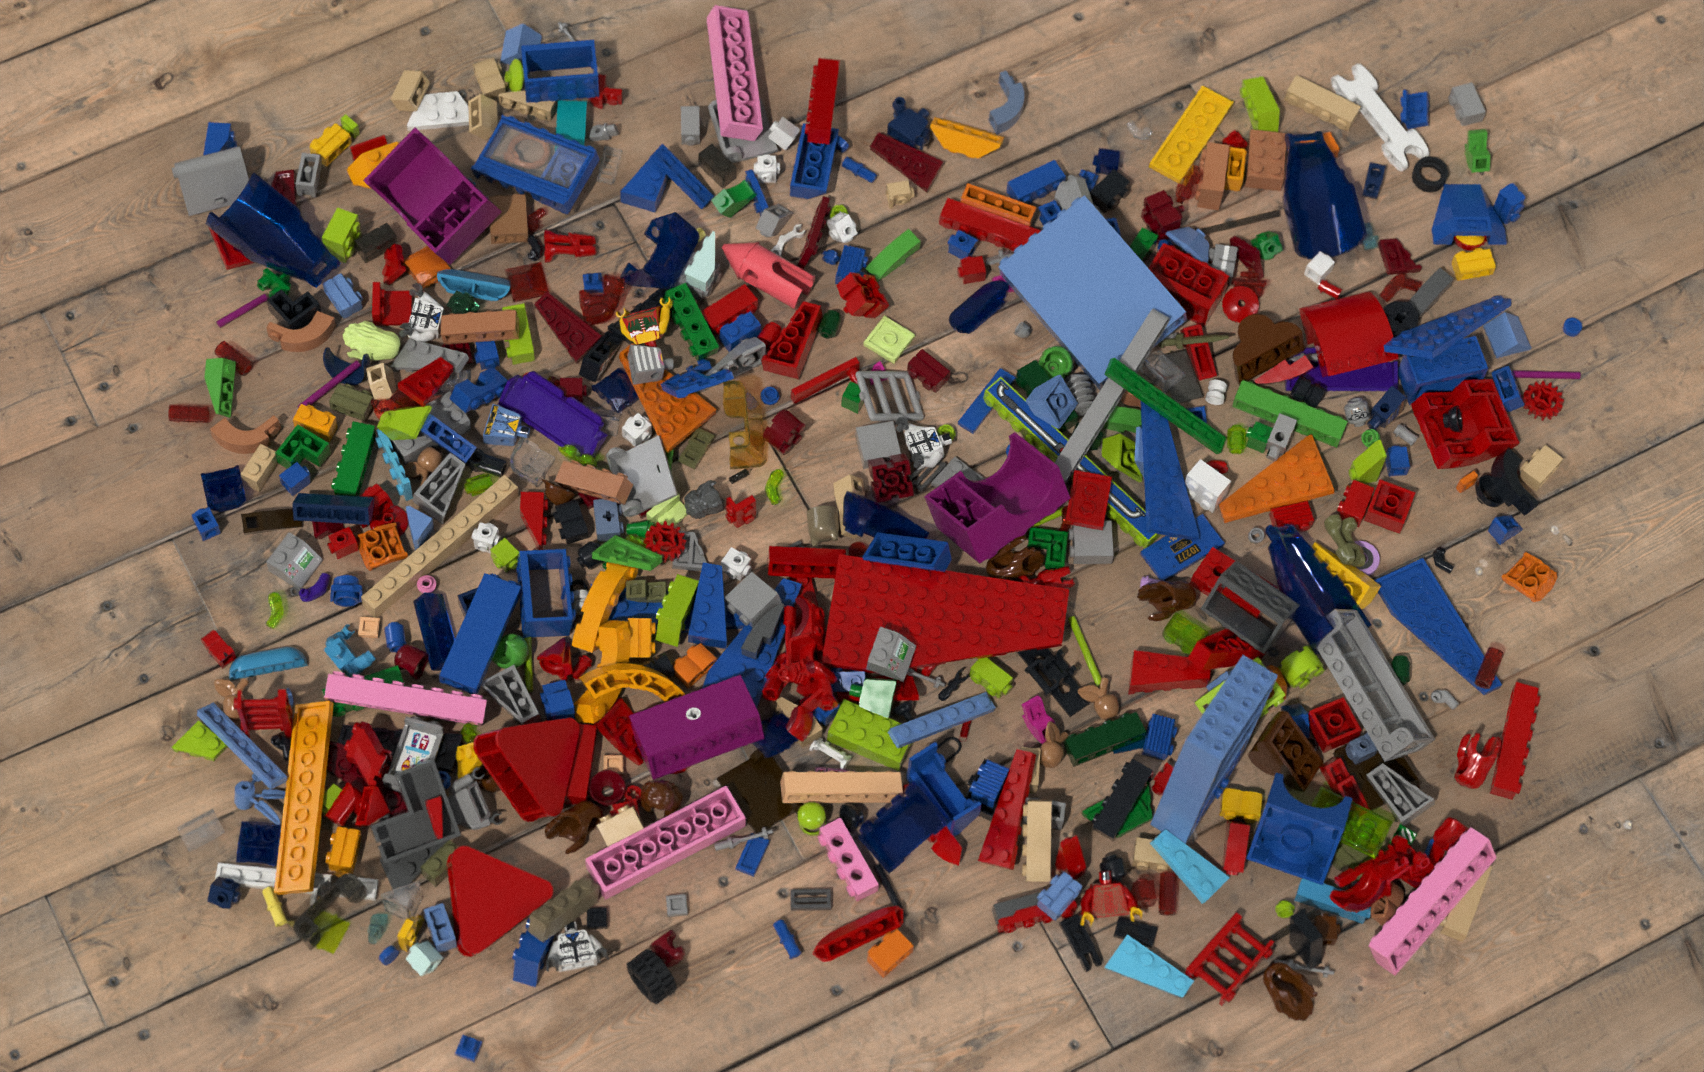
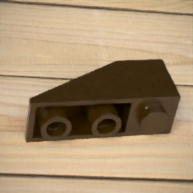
[241,508,302,535]

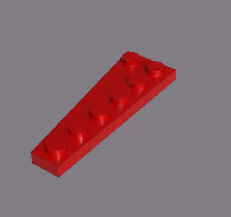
[978,749,1036,870]

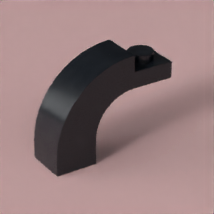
[1491,448,1539,516]

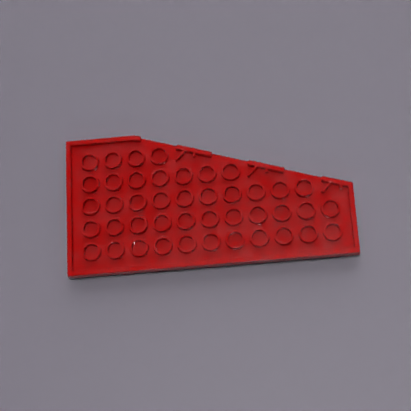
[822,554,1069,674]

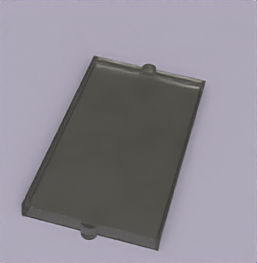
[1157,349,1204,403]

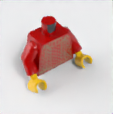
[1080,871,1142,926]

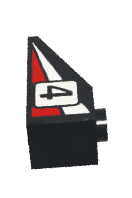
[579,331,623,382]

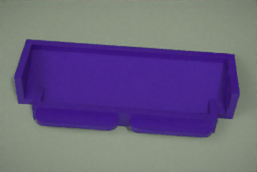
[1285,348,1398,391]
[498,371,608,464]

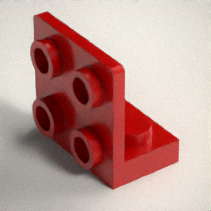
[372,282,412,326]

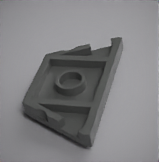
[380,840,448,900]

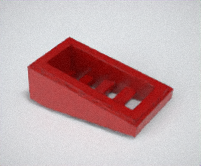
[425,796,443,839]

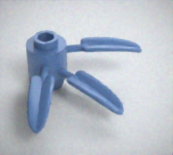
[234,773,285,825]

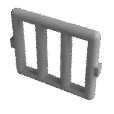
[855,371,924,421]

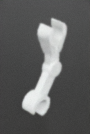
[771,224,805,256]

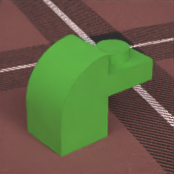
[1465,129,1491,173]

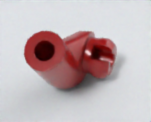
[1206,460,1228,474]

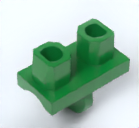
[257,268,291,298]

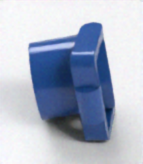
[330,575,362,607]

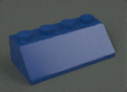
[790,123,839,199]
[863,532,952,572]

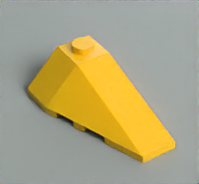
[1305,542,1381,613]

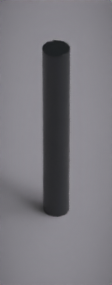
[874,864,907,919]

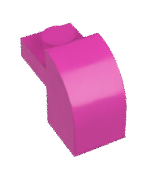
[1021,695,1055,744]

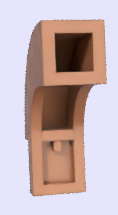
[266,311,336,352]
[210,415,281,454]

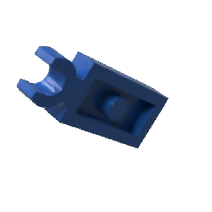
[745,169,768,216]

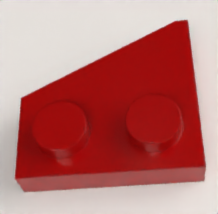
[382,243,406,285]

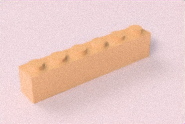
[780,771,903,803]

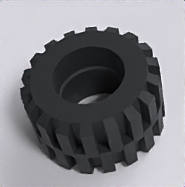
[626,949,677,1005]

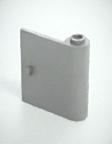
[708,98,778,164]
[172,146,254,216]
[606,436,678,517]

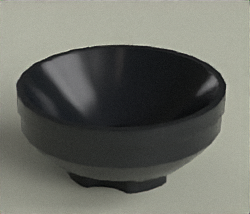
[1475,475,1504,507]

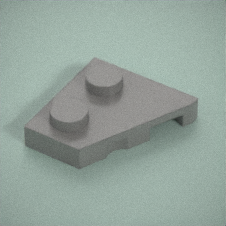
[672,531,707,571]

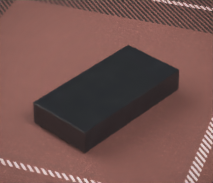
[1113,916,1158,948]

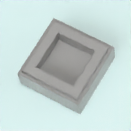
[666,894,688,917]

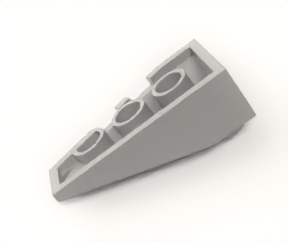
[697,337,766,394]

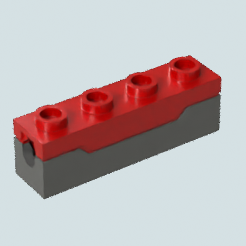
[992,892,1077,933]

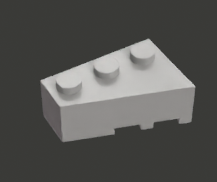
[413,453,465,525]
[481,665,543,725]
[1367,763,1435,826]

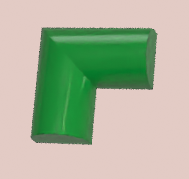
[1027,527,1068,570]

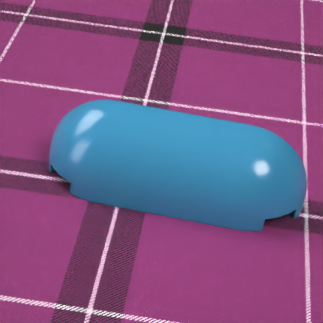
[437,269,511,301]
[229,647,308,681]

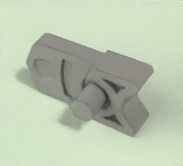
[986,249,1013,265]

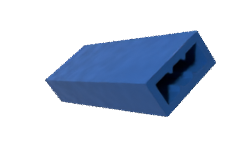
[439,573,521,695]

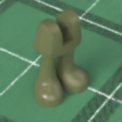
[1324,515,1365,567]

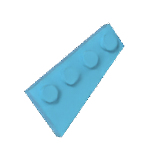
[375,429,413,501]
[1150,829,1230,904]
[1104,935,1194,998]

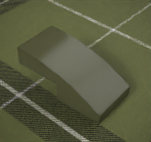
[678,428,715,470]
[626,580,667,603]

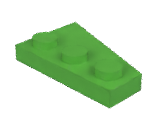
[592,535,662,571]

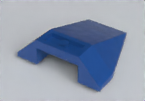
[1431,184,1507,245]

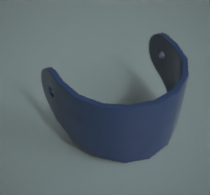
[323,347,370,385]

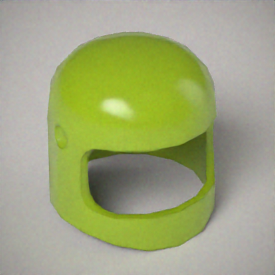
[797,802,827,836]

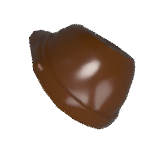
[541,479,575,505]

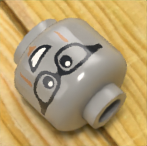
[1344,398,1370,427]

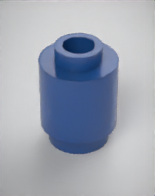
[384,622,406,652]

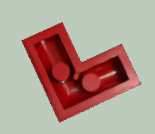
[325,783,363,827]

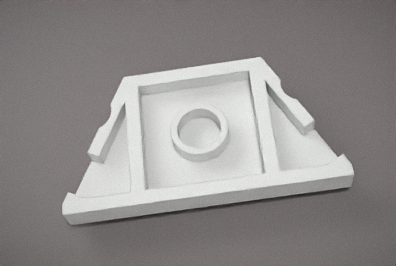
[407,91,469,131]

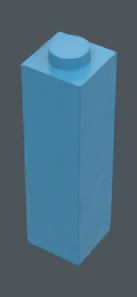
[1294,878,1371,924]

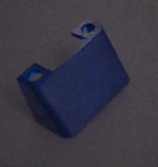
[619,212,699,289]
[858,781,950,874]

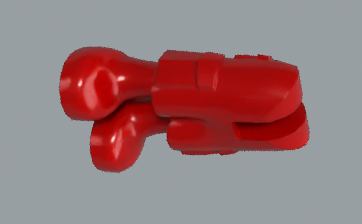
[1018,566,1075,589]

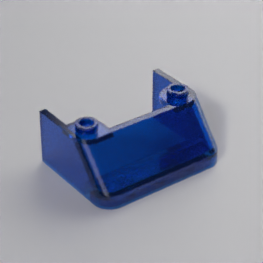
[843,490,930,539]

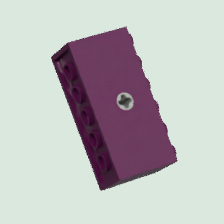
[629,675,764,780]

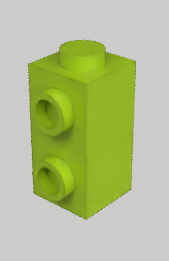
[969,658,1013,699]

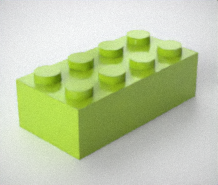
[827,699,912,771]

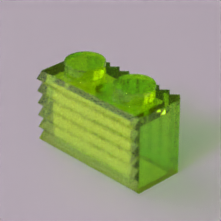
[1162,612,1209,654]

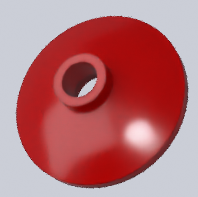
[1222,286,1259,323]
[370,505,408,537]

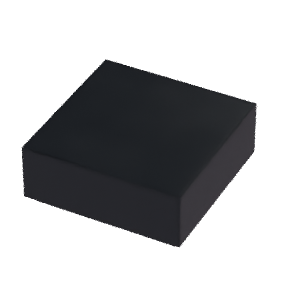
[587,907,607,930]

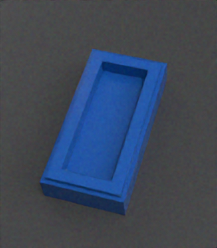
[735,833,770,877]

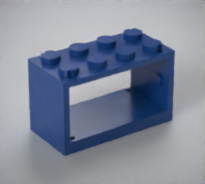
[521,40,599,103]
[1398,336,1488,405]
[516,549,576,638]

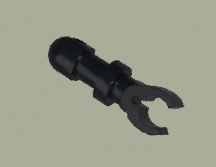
[938,669,969,701]

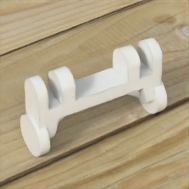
[809,737,852,770]

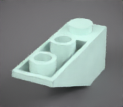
[685,231,715,292]

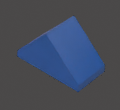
[1488,515,1523,545]
[1281,703,1310,737]

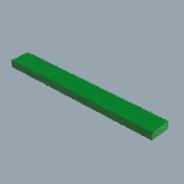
[1104,358,1226,454]

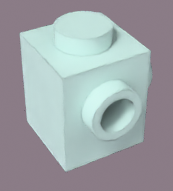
[406,941,443,976]

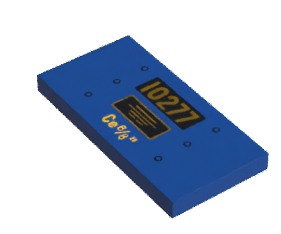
[1140,514,1225,581]

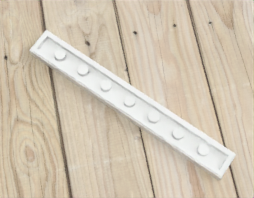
[215,863,379,901]

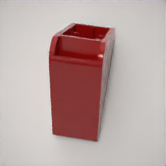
[473,717,580,822]
[446,846,553,957]

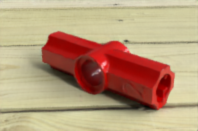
[762,653,787,701]

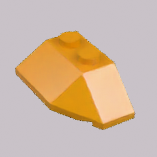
[930,117,1004,158]
[347,141,400,190]

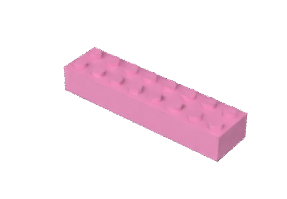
[707,5,763,141]
[324,671,487,726]
[585,786,746,900]
[1368,827,1497,976]

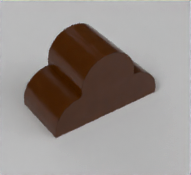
[1233,314,1304,386]
[1248,711,1323,792]

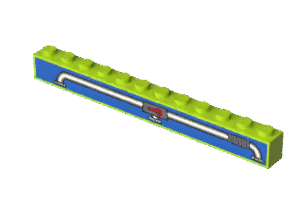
[983,377,1161,549]

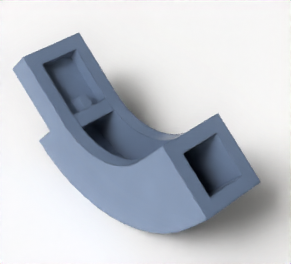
[988,71,1024,134]

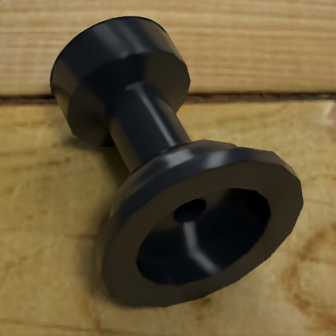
[892,700,914,722]

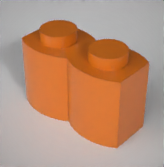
[672,643,717,688]

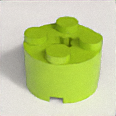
[1278,645,1325,689]

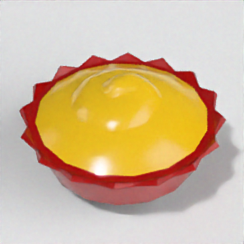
[1454,236,1487,251]

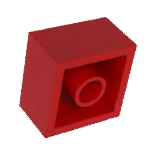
[1364,479,1416,534]
[1308,697,1362,753]

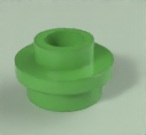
[1361,429,1380,448]

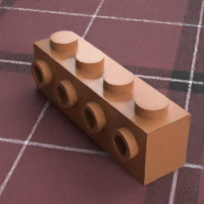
[441,309,519,344]
[555,460,633,505]

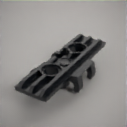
[1017,648,1092,717]

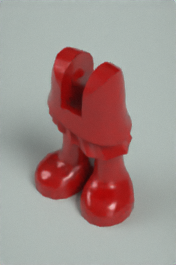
[544,229,596,263]

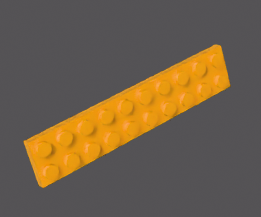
[274,701,334,895]

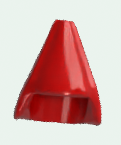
[537,637,573,682]

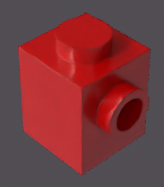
[957,256,986,284]
[327,527,359,559]

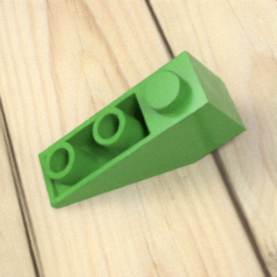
[204,358,236,418]

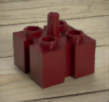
[1141,190,1185,244]
[868,453,914,503]

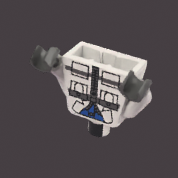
[399,283,445,342]
[895,417,952,470]
[546,922,609,972]

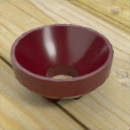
[589,770,625,806]

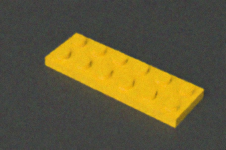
[1149,85,1234,184]

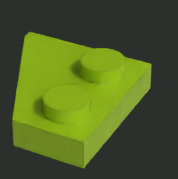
[172,720,228,761]

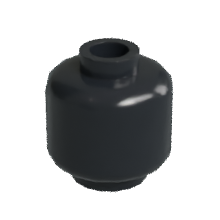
[577,541,604,570]
[1099,854,1128,882]

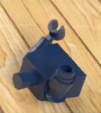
[887,97,930,150]

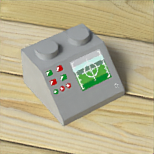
[266,532,323,590]
[866,627,916,682]

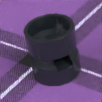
[1290,375,1325,408]
[639,653,675,678]

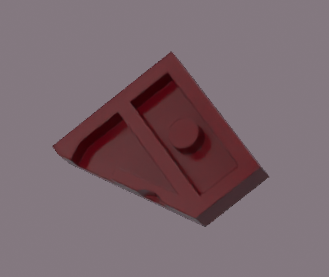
[1377,238,1422,275]

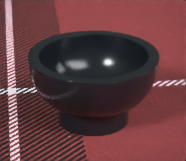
[1443,406,1462,433]
[839,804,864,833]

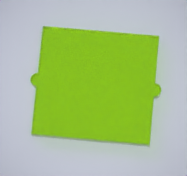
[304,910,350,955]

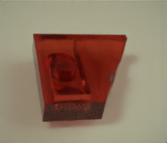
[1176,164,1201,204]

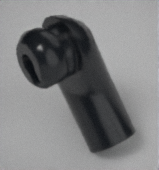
[527,235,543,261]
[1433,547,1454,574]

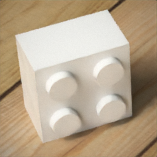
[1185,459,1231,513]

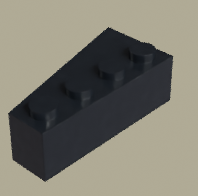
[1091,759,1154,842]

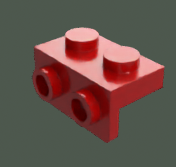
[725,495,756,528]

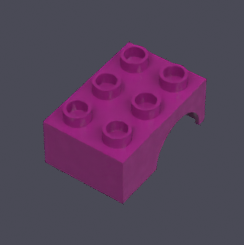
[363,127,502,265]
[924,432,1070,564]

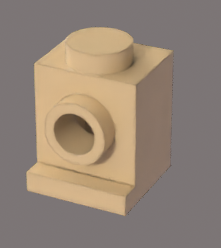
[886,180,914,209]

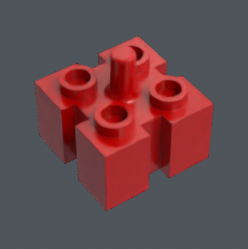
[836,272,889,319]

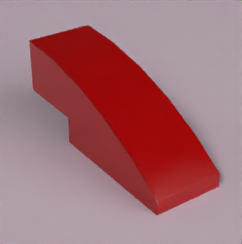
[1180,324,1217,381]
[1254,355,1315,385]
[1319,757,1370,819]

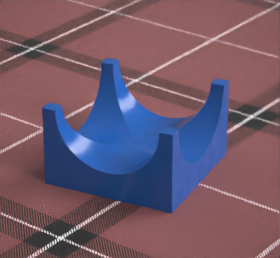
[1246,772,1353,885]

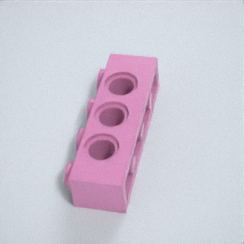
[818,818,879,901]

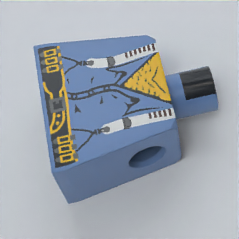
[483,404,530,446]

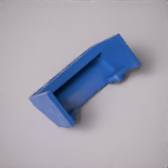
[907,742,981,837]

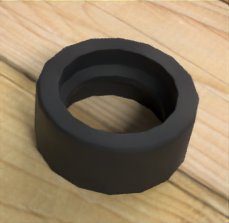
[1412,156,1448,193]

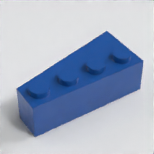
[688,562,727,649]

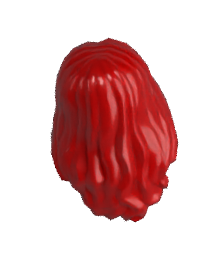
[1454,733,1501,789]

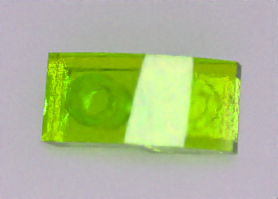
[558,445,598,468]

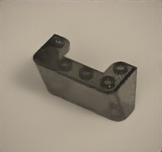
[287,870,370,951]

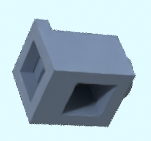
[1345,733,1378,765]

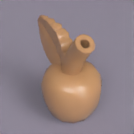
[403,447,443,486]
[214,678,249,720]
[1077,678,1119,720]
[1040,721,1068,768]

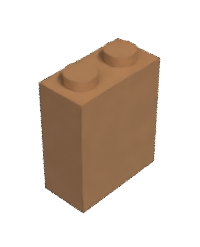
[489,194,528,244]

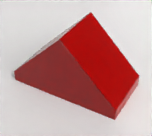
[355,786,390,826]

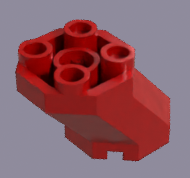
[344,721,392,788]

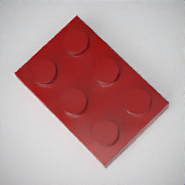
[1065,470,1112,531]

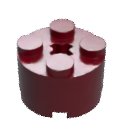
[762,409,806,455]

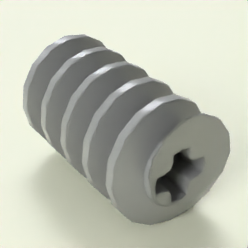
[1066,374,1095,416]

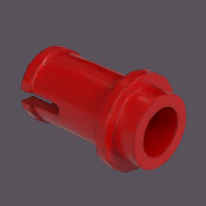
[1317,279,1342,299]
[570,655,593,681]

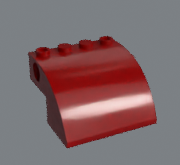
[1299,291,1399,377]
[1411,379,1520,469]

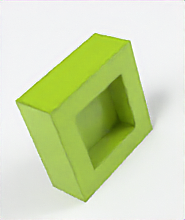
[340,114,360,139]

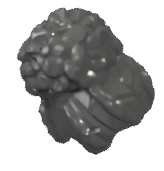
[684,480,724,519]

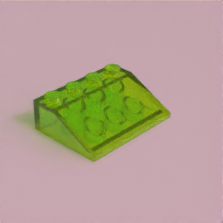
[1311,786,1393,859]

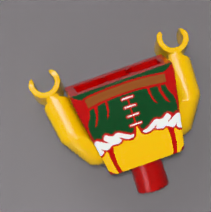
[616,297,673,347]

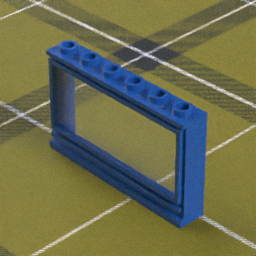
[471,115,600,214]

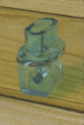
[1359,223,1379,250]
[367,914,388,944]

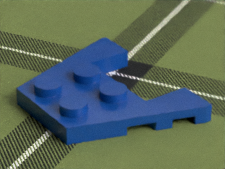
[661,358,734,398]

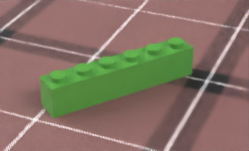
[1232,380,1348,448]

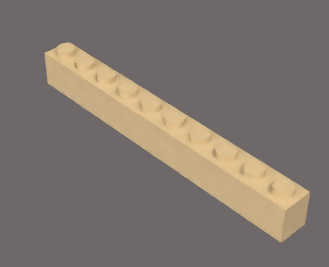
[361,475,519,618]

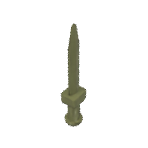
[1158,333,1229,349]

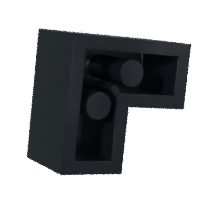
[267,289,321,330]

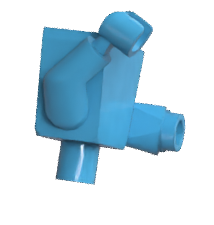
[324,624,376,678]

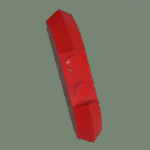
[901,784,962,866]
[812,906,904,962]

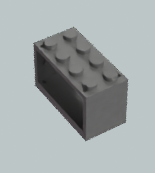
[1201,560,1300,654]

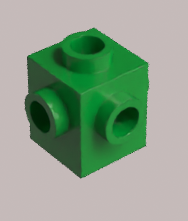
[1250,231,1283,260]

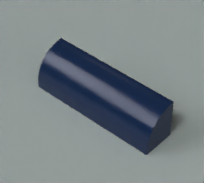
[292,493,374,525]

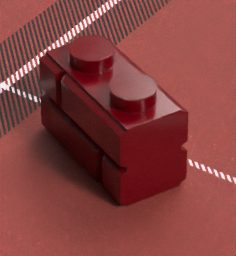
[907,349,951,393]

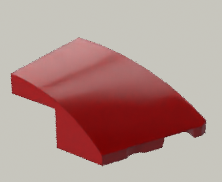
[594,698,643,766]

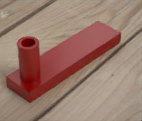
[791,357,868,404]

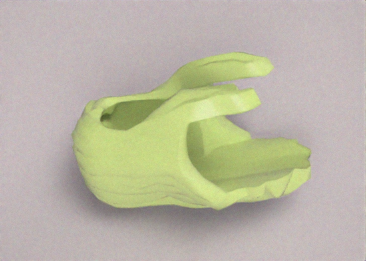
[343,321,400,361]

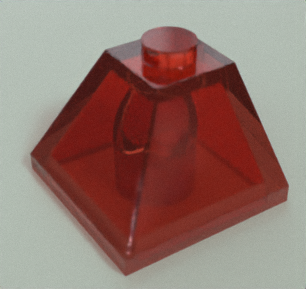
[505,262,549,303]

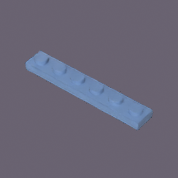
[888,692,996,749]
[197,702,287,790]

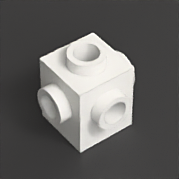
[754,154,780,183]
[826,212,858,243]
[622,413,652,447]
[472,522,501,553]
[721,547,752,581]

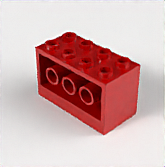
[1148,243,1229,327]

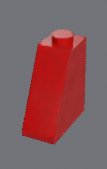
[1222,820,1250,876]

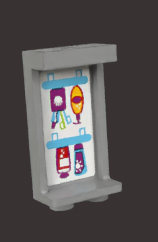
[383,716,445,792]

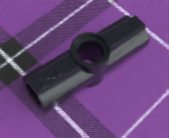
[448,449,507,478]

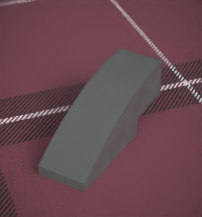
[1408,268,1454,320]
[741,603,784,660]

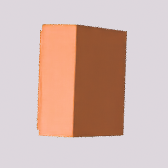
[1456,471,1478,493]

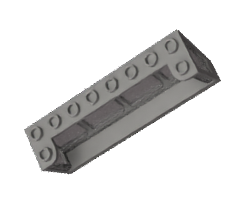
[1307,609,1435,762]

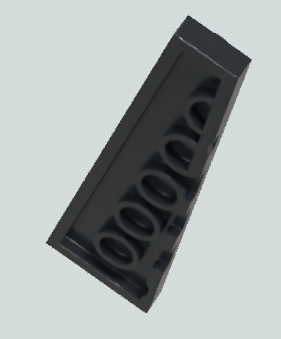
[337,725,463,773]

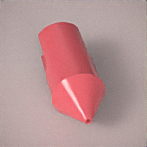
[722,242,815,310]

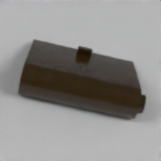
[1333,745,1422,811]
[717,746,805,834]

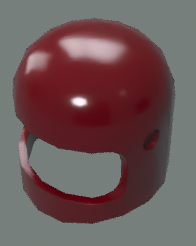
[394,644,429,680]
[649,929,685,968]

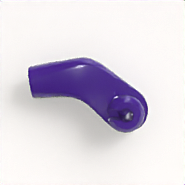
[299,573,331,602]

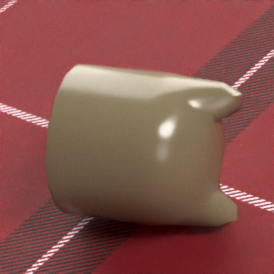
[807,506,839,547]

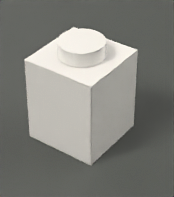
[768,117,800,150]
[1304,251,1335,285]

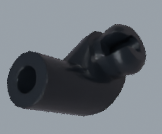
[271,735,291,761]

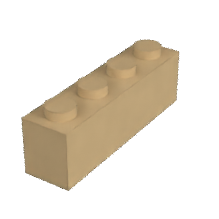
[1284,75,1361,132]
[1022,799,1052,882]
[1440,865,1492,942]

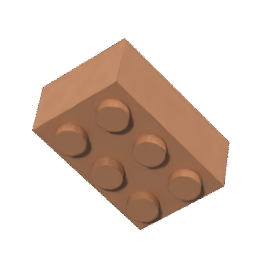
[1244,129,1287,191]
[1195,142,1229,210]

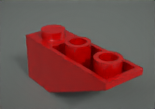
[520,492,548,550]
[1055,835,1086,880]

